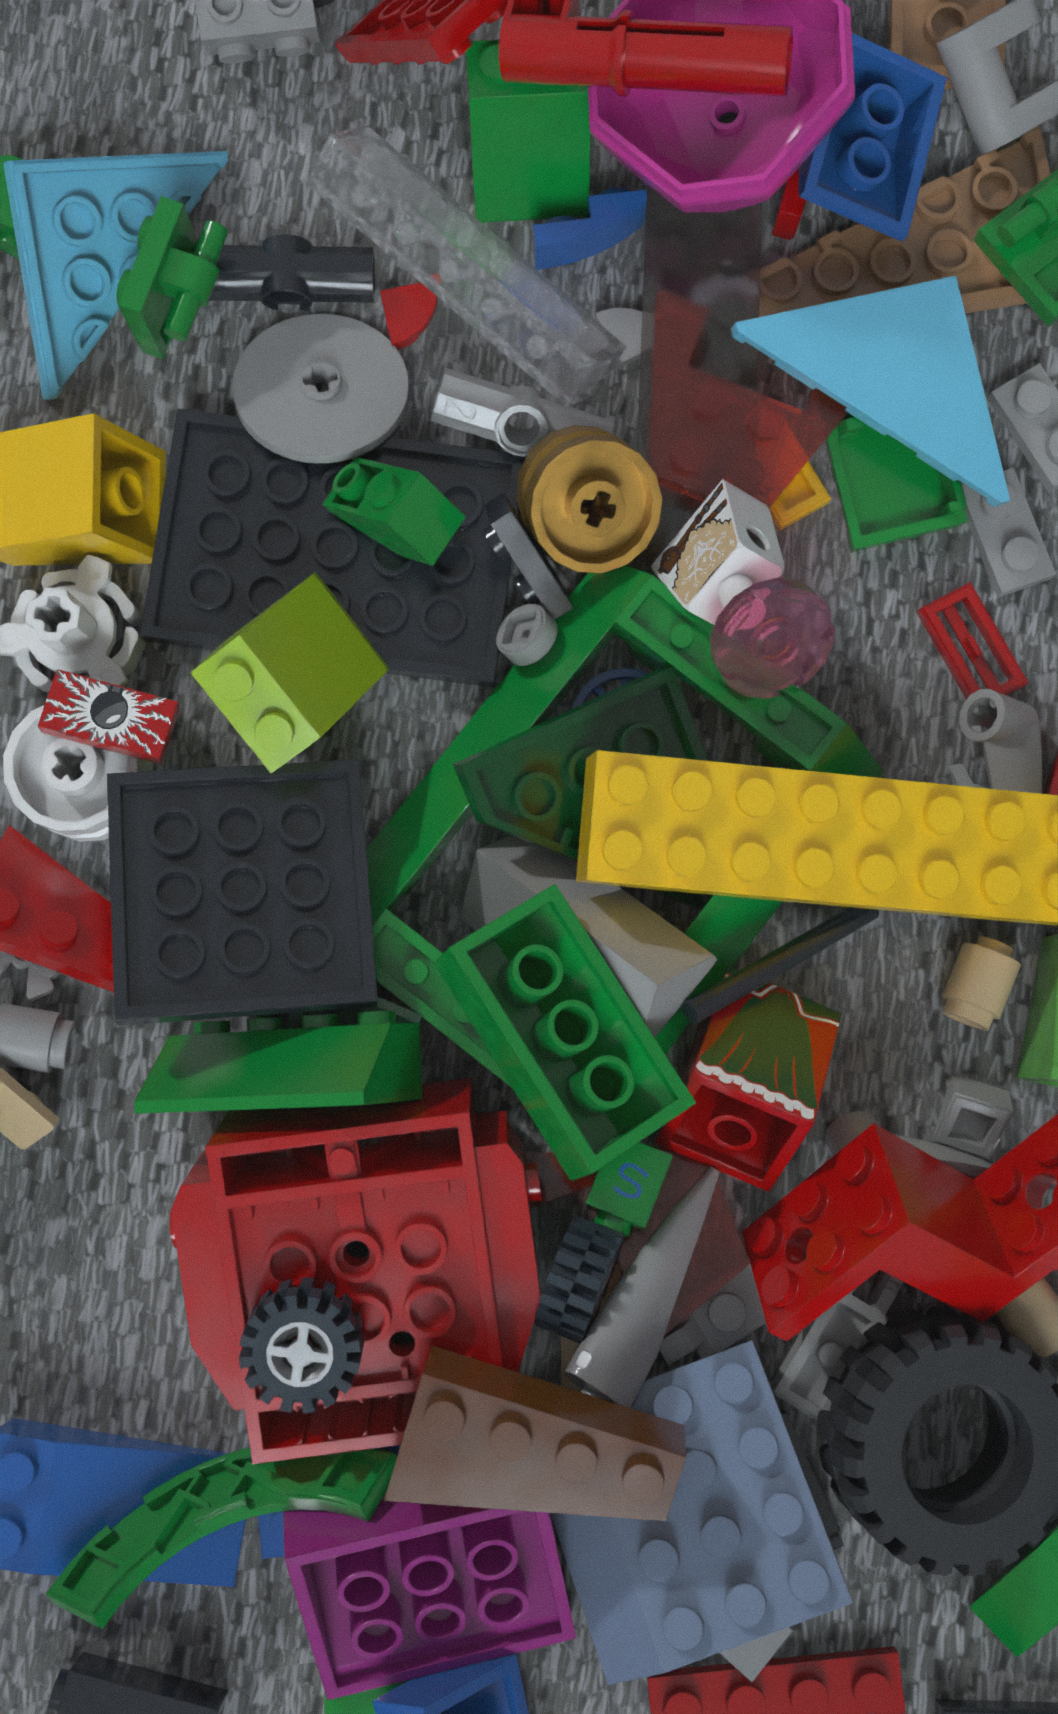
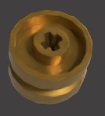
[516,425,662,573]

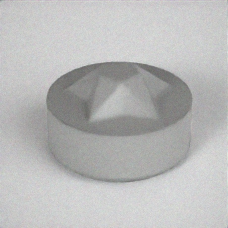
[496,604,557,666]

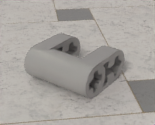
[936,0,1058,155]

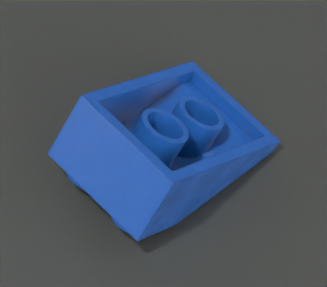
[798,33,947,242]

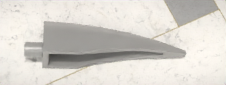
[565,1166,720,1408]

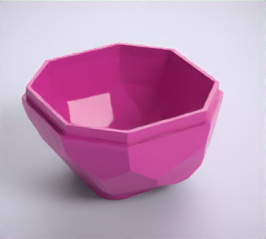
[588,0,855,212]

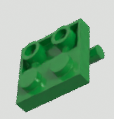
[973,169,1058,327]
[116,196,228,359]

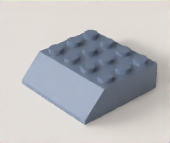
[550,1340,853,1685]

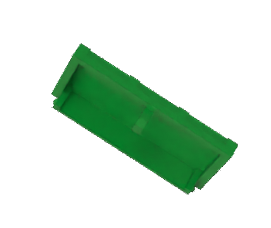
[813,388,968,553]

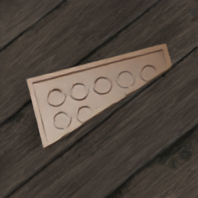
[721,126,1050,352]

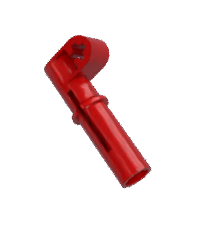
[499,0,793,97]

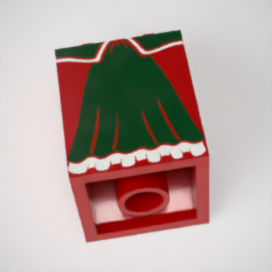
[655,965,842,1192]

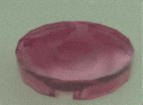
[710,577,835,699]

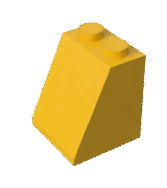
[0,413,166,566]

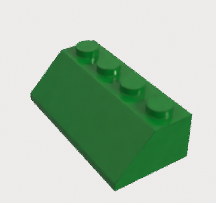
[434,884,696,1181]
[134,1011,423,1114]

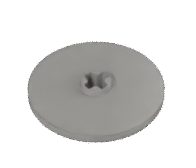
[232,314,409,463]

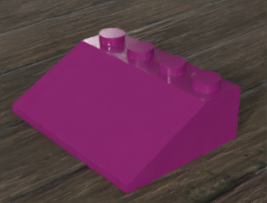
[283,1494,576,1700]

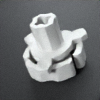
[0,554,146,692]

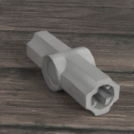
[430,367,614,457]

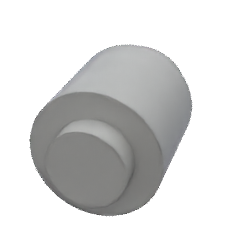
[0,1003,77,1073]

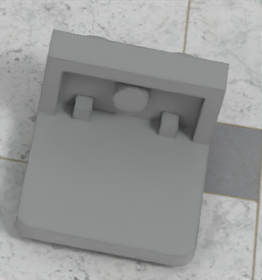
[195,0,321,64]

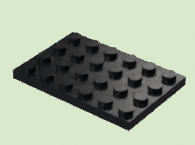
[140,409,526,688]

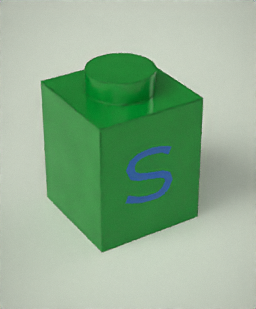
[586,1142,673,1237]

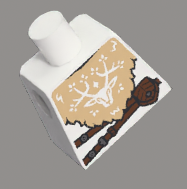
[651,479,785,631]

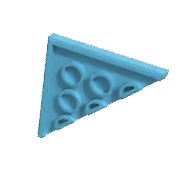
[3,151,228,400]
[731,276,1010,507]

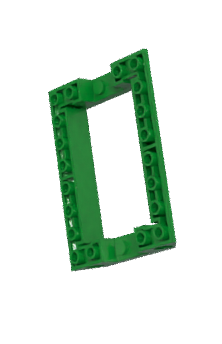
[366,565,883,1089]

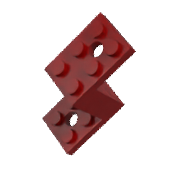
[742,1114,1058,1341]

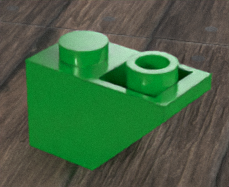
[322,457,466,566]

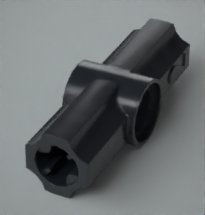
[209,234,375,310]

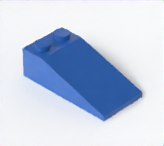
[0,1418,246,1587]

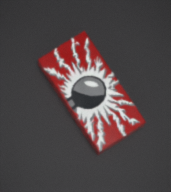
[37,669,180,765]

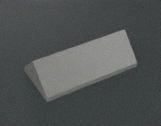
[460,836,717,1038]

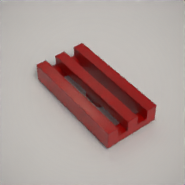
[916,582,1029,700]

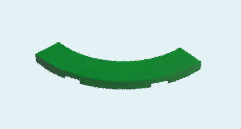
[45,1447,397,1629]

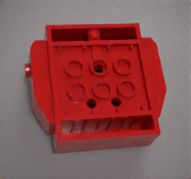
[169,1078,542,1464]

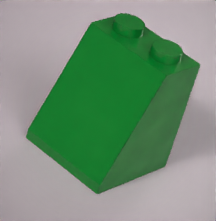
[466,39,590,223]

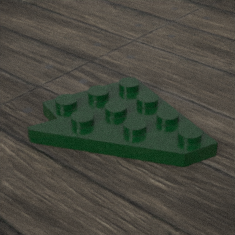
[453,666,709,908]

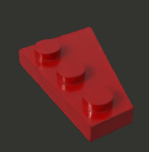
[0,825,114,993]

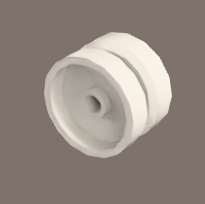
[3,705,153,842]

